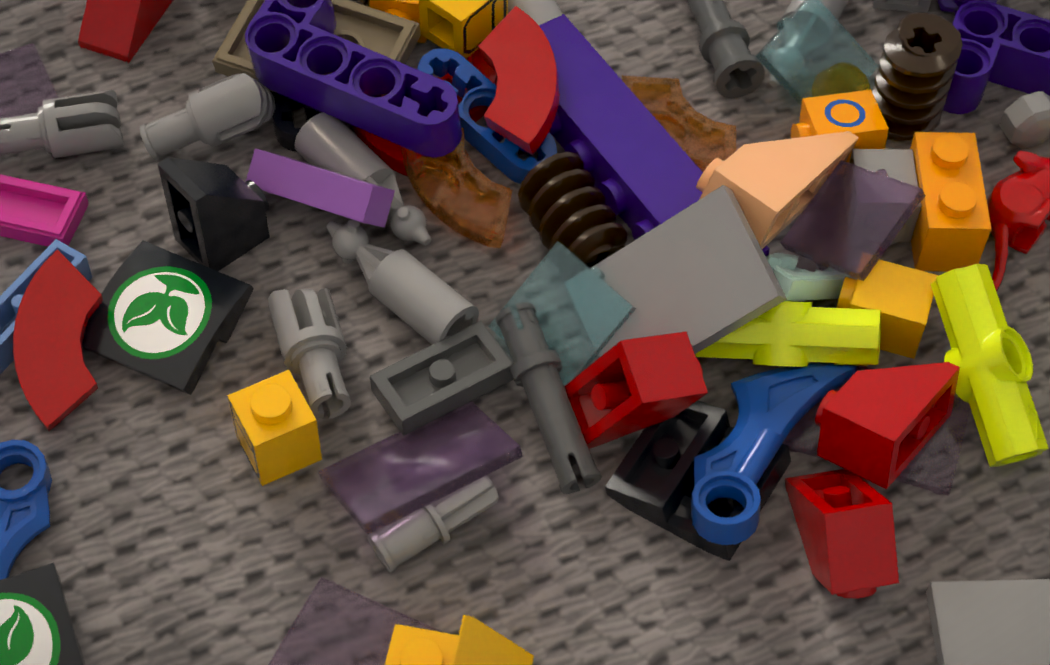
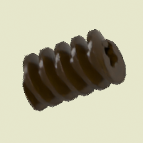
[872,12,963,141]
[518,152,628,283]

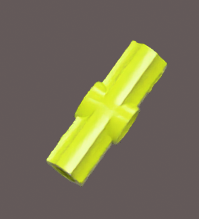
[930,264,1049,467]
[695,301,881,367]

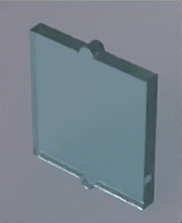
[756,0,878,106]
[488,241,636,386]

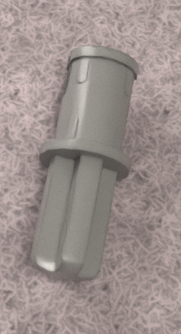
[367,470,499,573]

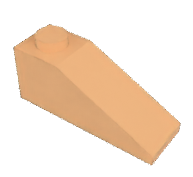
[696,131,859,249]

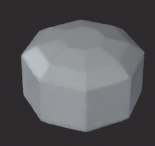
[1000,91,1050,148]

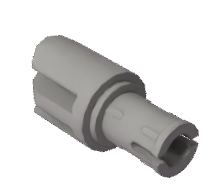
[140,73,276,160]
[0,89,124,158]
[268,288,351,419]

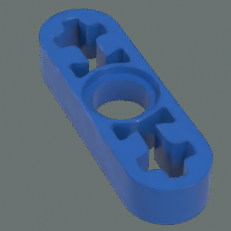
[418,48,557,184]

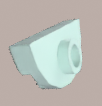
[766,253,850,302]

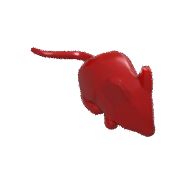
[987,151,1050,292]

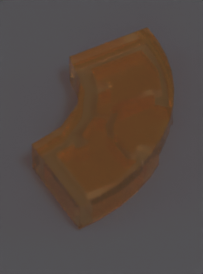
[621,75,736,172]
[401,128,513,249]

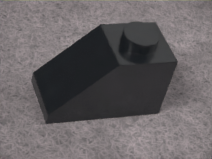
[157,157,270,271]

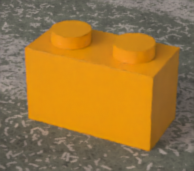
[910,132,991,272]

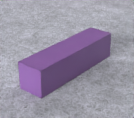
[246,148,395,228]

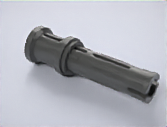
[687,0,765,98]

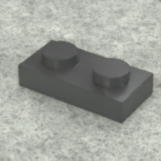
[370,321,514,436]

